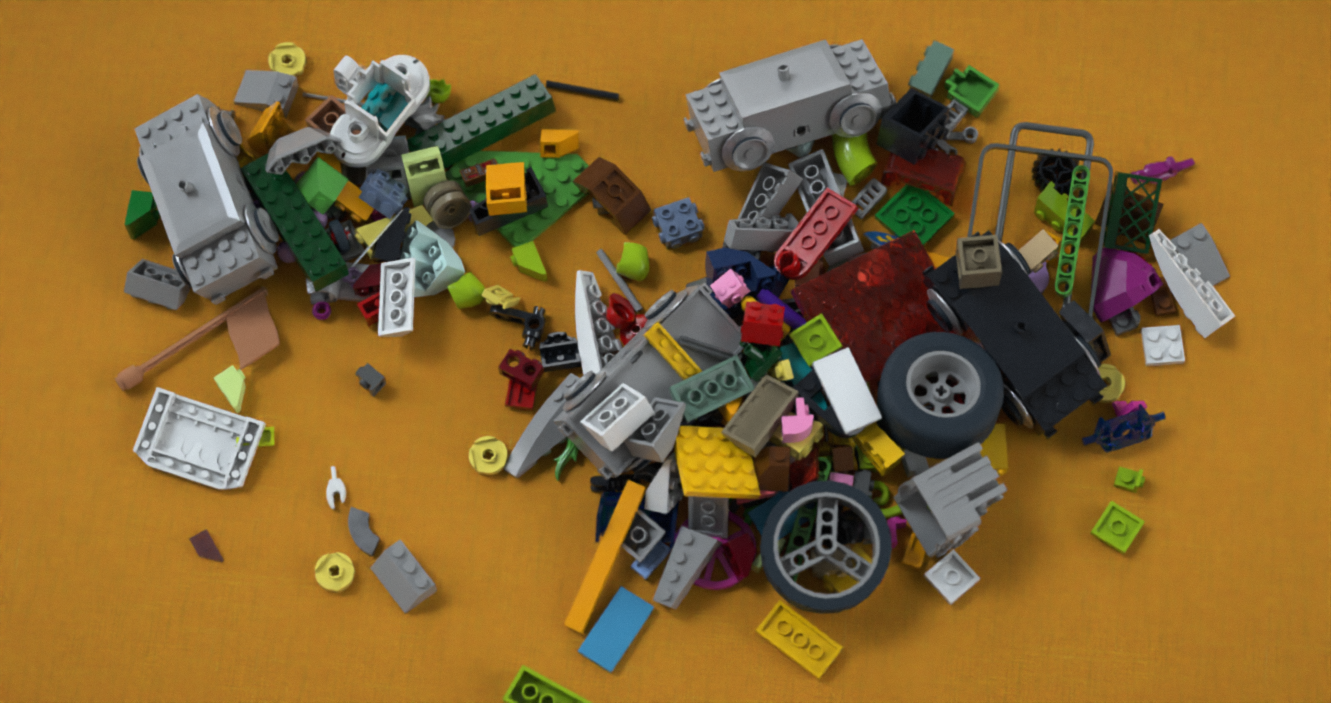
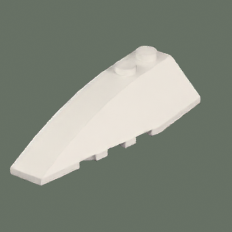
[1149,229,1235,338]
[575,270,622,375]

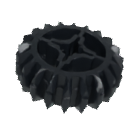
[1031,148,1082,196]

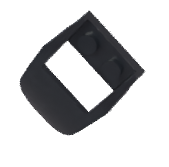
[793,369,868,438]

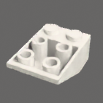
[645,451,684,514]

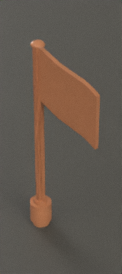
[114,286,279,391]

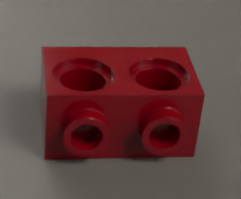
[498,349,544,392]

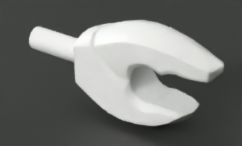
[326,466,346,510]

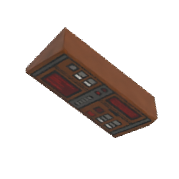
[460,158,497,188]

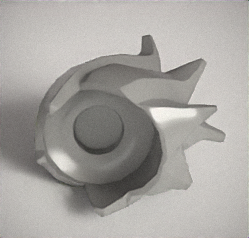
[405,96,446,135]

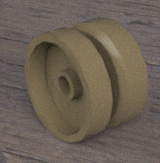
[424,181,472,229]

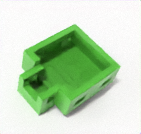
[944,65,1000,118]

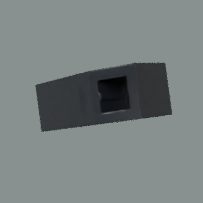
[371,207,412,262]

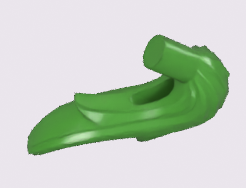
[554,437,579,481]

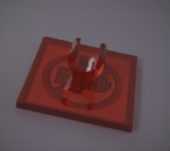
[789,447,819,492]

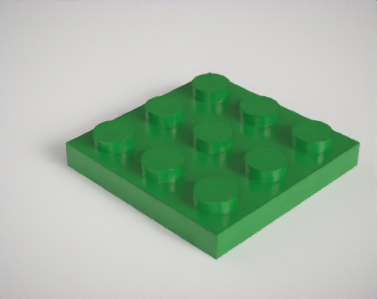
[874,178,955,254]

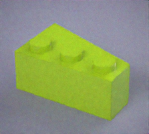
[1033,181,1095,243]

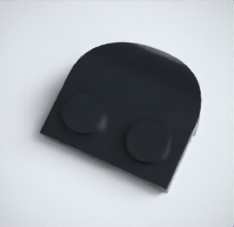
[540,332,581,373]

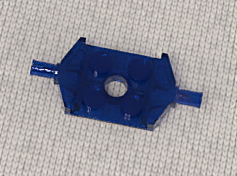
[1082,404,1166,453]

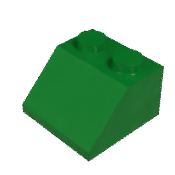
[124,190,161,240]

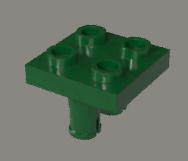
[739,340,783,382]

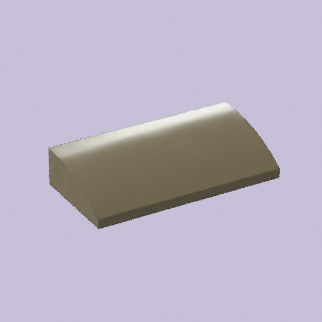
[721,374,799,457]

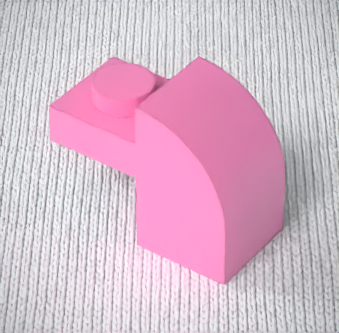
[781,398,813,443]

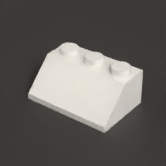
[580,383,655,452]

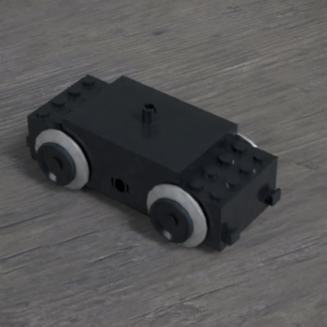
[922,230,1107,439]

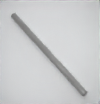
[302,93,364,106]

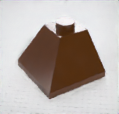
[751,446,790,492]

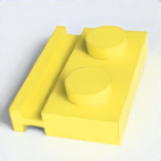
[481,285,521,309]

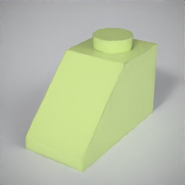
[214,365,246,413]

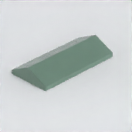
[669,355,755,423]

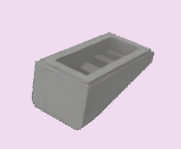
[944,99,969,139]
[852,178,887,219]

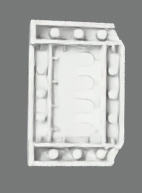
[133,387,266,490]

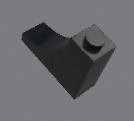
[1059,300,1111,363]

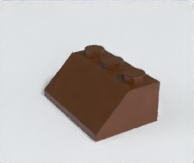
[1095,184,1164,244]

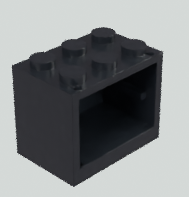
[876,88,950,165]

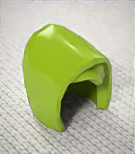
[616,242,650,281]
[447,272,486,309]

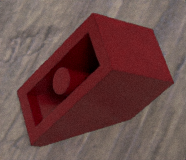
[721,532,756,580]

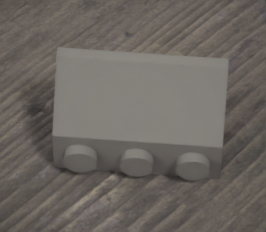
[124,259,191,310]
[371,539,437,614]

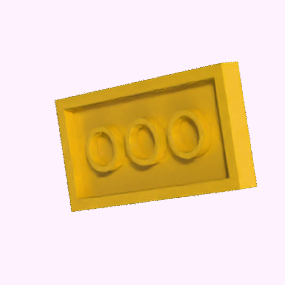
[755,600,843,680]

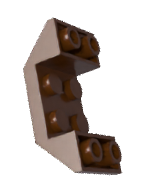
[572,157,651,235]

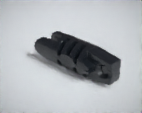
[590,474,640,493]

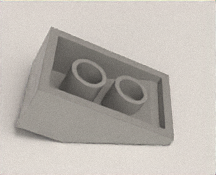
[234,70,299,118]
[1170,223,1230,286]
[624,397,686,462]

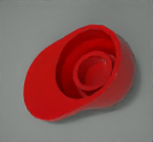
[606,293,635,329]

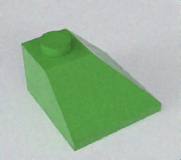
[296,157,349,215]

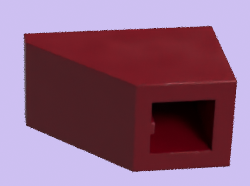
[353,263,381,296]

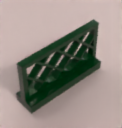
[1103,171,1162,254]

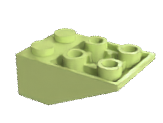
[401,146,447,207]

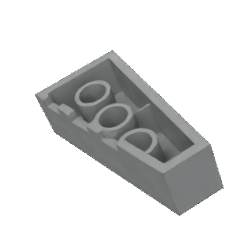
[724,213,799,252]
[653,526,722,609]

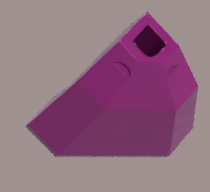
[1091,247,1163,323]

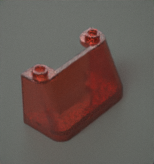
[881,149,967,206]

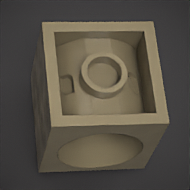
[956,235,1002,289]

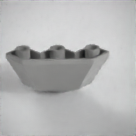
[265,127,342,175]

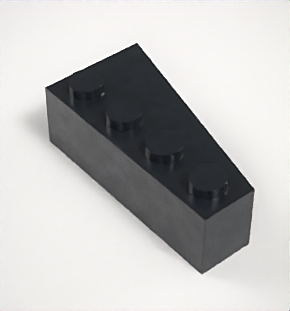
[469,167,548,236]

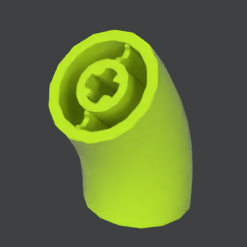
[832,132,878,186]

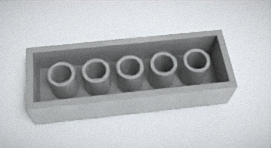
[788,149,864,266]

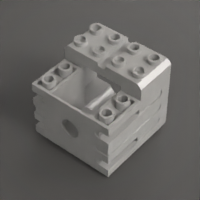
[893,442,1007,558]

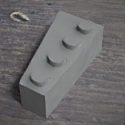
[737,162,803,221]

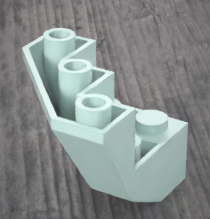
[400,220,465,297]

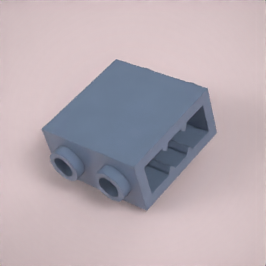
[358,169,409,219]
[652,197,705,249]

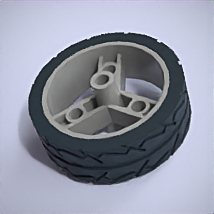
[760,480,892,614]

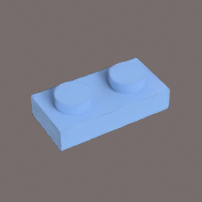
[631,540,671,580]

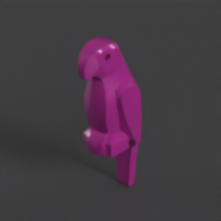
[1130,156,1195,184]

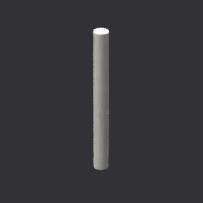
[596,249,643,313]

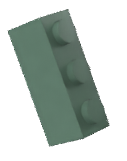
[908,40,954,98]

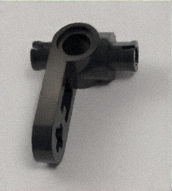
[489,305,546,350]

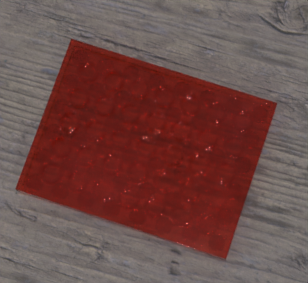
[790,230,958,383]

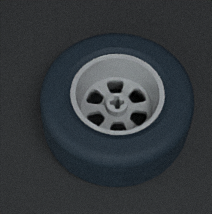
[877,332,1004,459]

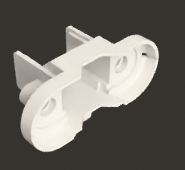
[330,55,430,168]

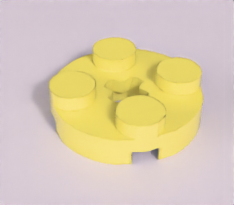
[268,42,306,76]
[1098,364,1125,403]
[469,436,508,475]
[315,552,355,593]

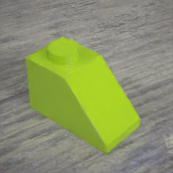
[510,241,547,282]

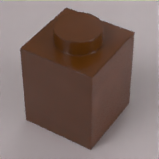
[830,444,854,474]

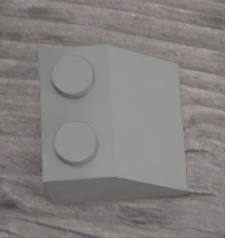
[622,508,666,563]

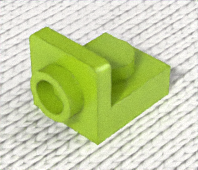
[1114,466,1145,493]

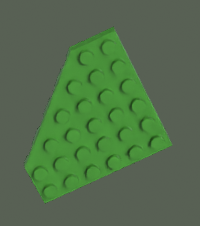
[445,151,589,248]

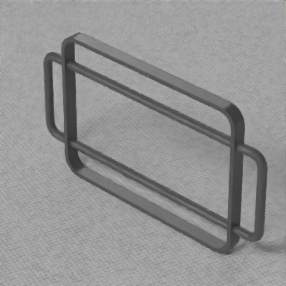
[967,122,1113,337]

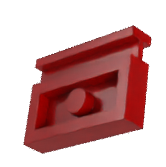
[505,371,538,411]

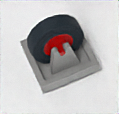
[324,219,365,262]

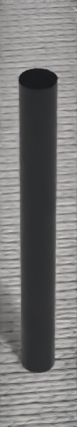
[546,80,620,101]

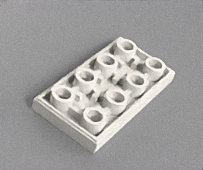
[812,348,882,434]

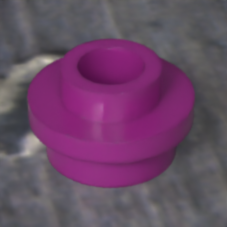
[312,301,332,320]

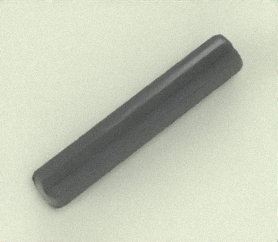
[677,335,733,360]

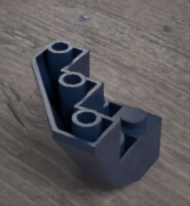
[705,248,776,319]

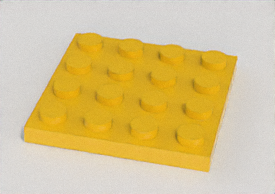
[674,426,761,499]

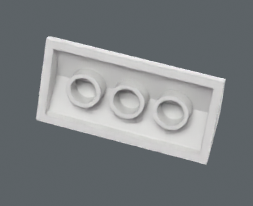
[378,257,416,337]

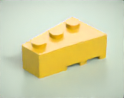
[851,422,905,477]

